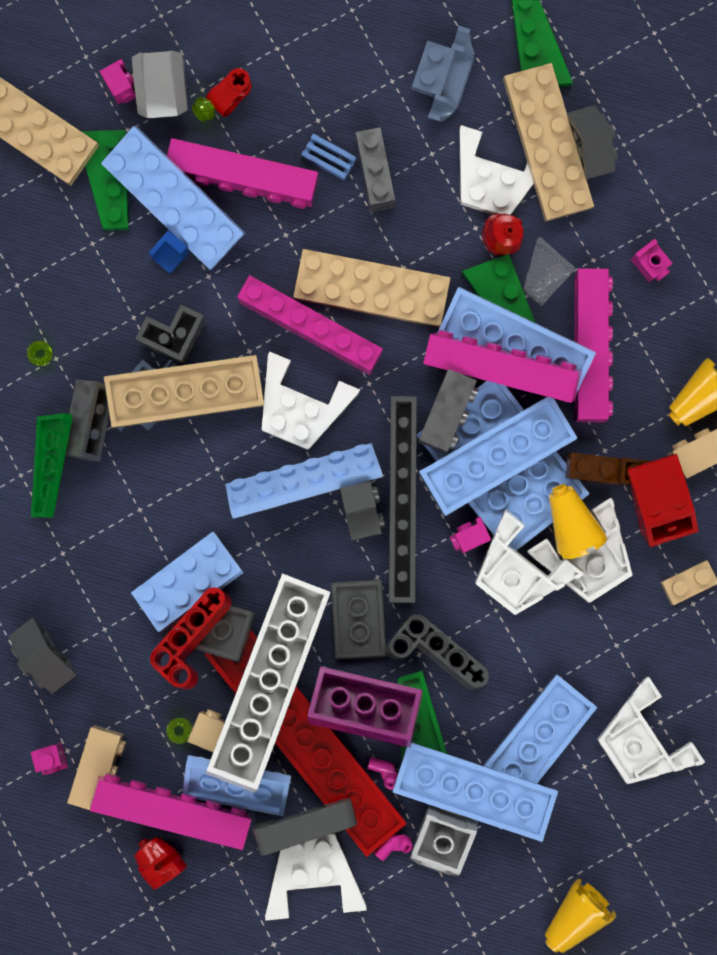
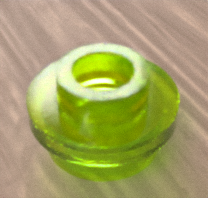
[192,97,215,122]
[27,341,53,366]
[166,718,192,744]

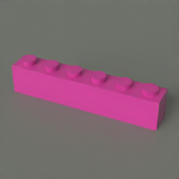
[167,138,319,209]
[574,268,613,423]
[237,275,383,375]
[423,330,582,403]
[90,773,251,850]

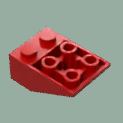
[627,453,699,547]

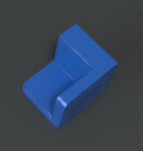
[149,230,190,274]

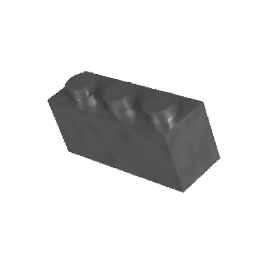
[356,128,395,213]
[418,369,479,454]
[65,380,110,462]

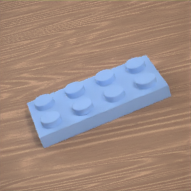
[131,532,244,634]
[183,755,291,817]

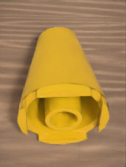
[668,358,717,426]
[549,484,607,559]
[545,879,616,953]

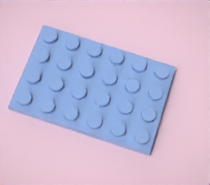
[416,381,589,550]

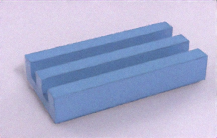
[301,134,357,181]

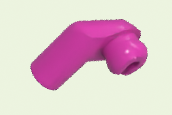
[368,757,398,790]
[374,834,413,862]

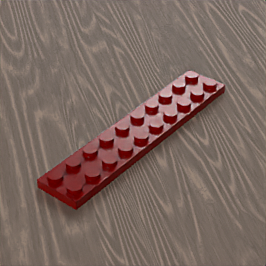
[204,630,407,857]

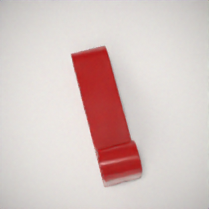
[150,587,231,690]

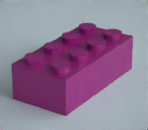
[307,666,423,748]

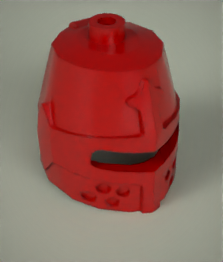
[482,214,524,256]
[134,836,187,890]

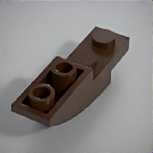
[566,452,651,486]

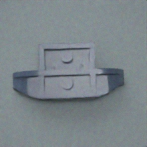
[411,26,474,122]

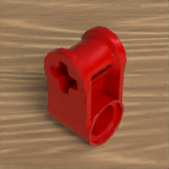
[205,68,252,117]

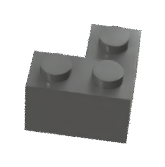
[567,105,617,179]
[135,305,207,365]
[340,481,385,541]
[8,617,77,694]

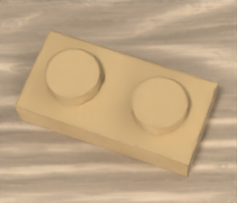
[660,560,717,605]

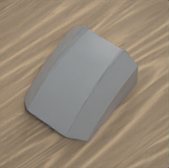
[132,50,188,118]
[410,805,478,876]

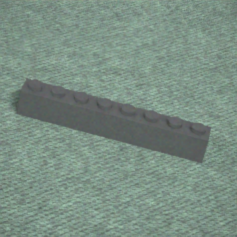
[388,396,417,603]

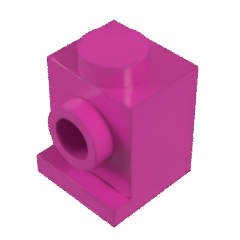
[100,59,136,105]
[631,239,673,283]
[449,517,491,553]
[31,742,68,775]

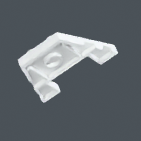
[459,125,534,215]
[262,352,360,450]
[527,498,632,603]
[476,509,584,615]
[597,677,705,784]
[265,833,367,920]

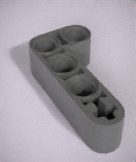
[386,615,489,690]
[251,798,358,856]

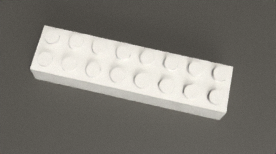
[205,574,331,793]

